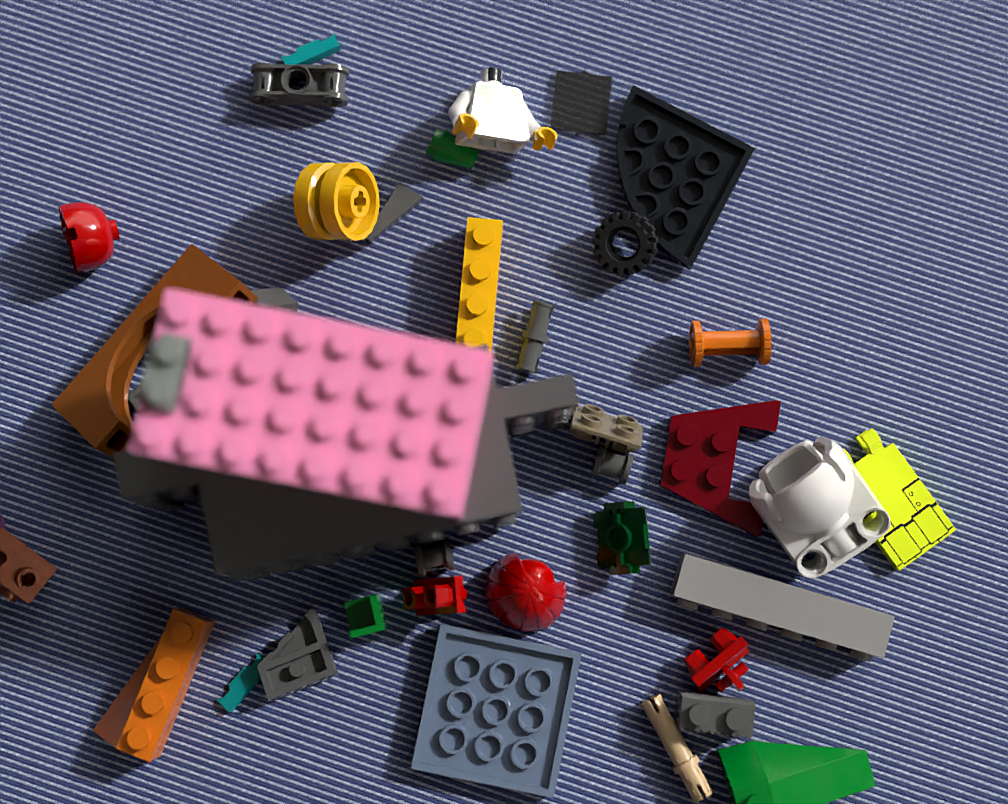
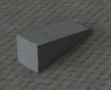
[365,182,423,244]

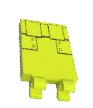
[843,428,956,571]

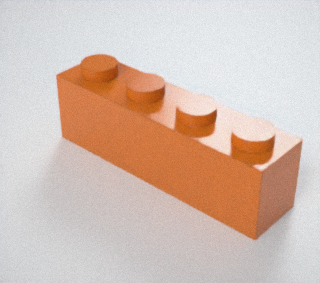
[93,608,215,762]

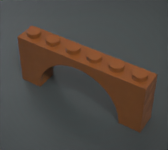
[51,244,258,460]

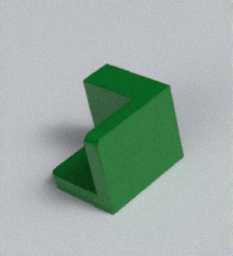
[344,593,388,639]

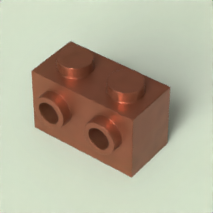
[0,526,57,604]

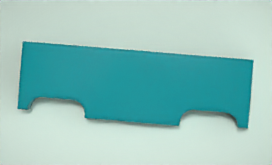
[281,33,341,65]
[217,653,264,713]

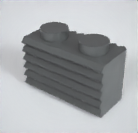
[674,690,756,739]

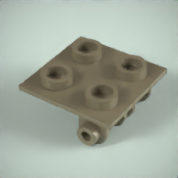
[568,404,643,454]

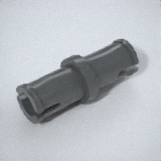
[515,300,555,374]

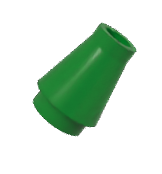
[426,128,479,170]

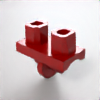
[403,575,467,616]
[684,627,750,693]

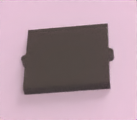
[550,70,612,136]

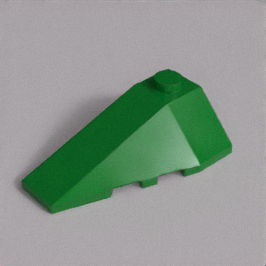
[717,740,876,804]

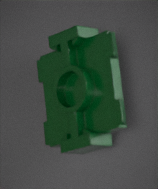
[593,501,651,575]

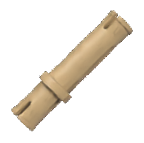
[640,693,714,803]

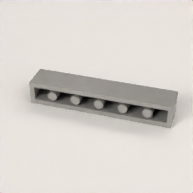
[669,554,895,662]

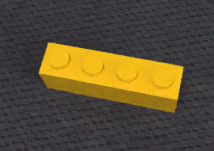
[455,217,503,351]

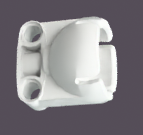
[749,437,891,578]

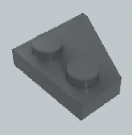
[257,608,339,701]

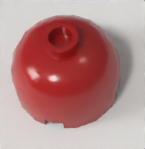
[58,202,120,274]

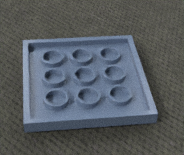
[411,623,582,798]

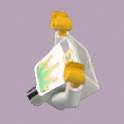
[448,68,558,154]

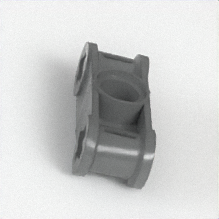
[249,63,349,107]

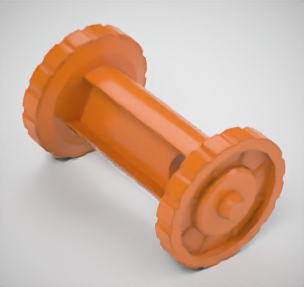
[688,318,772,367]

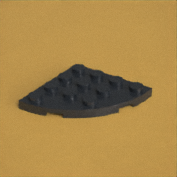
[616,85,755,270]

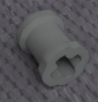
[591,445,634,485]
[414,539,455,577]

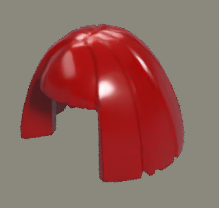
[485,553,567,632]

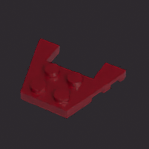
[659,400,781,537]

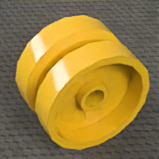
[293,162,380,241]

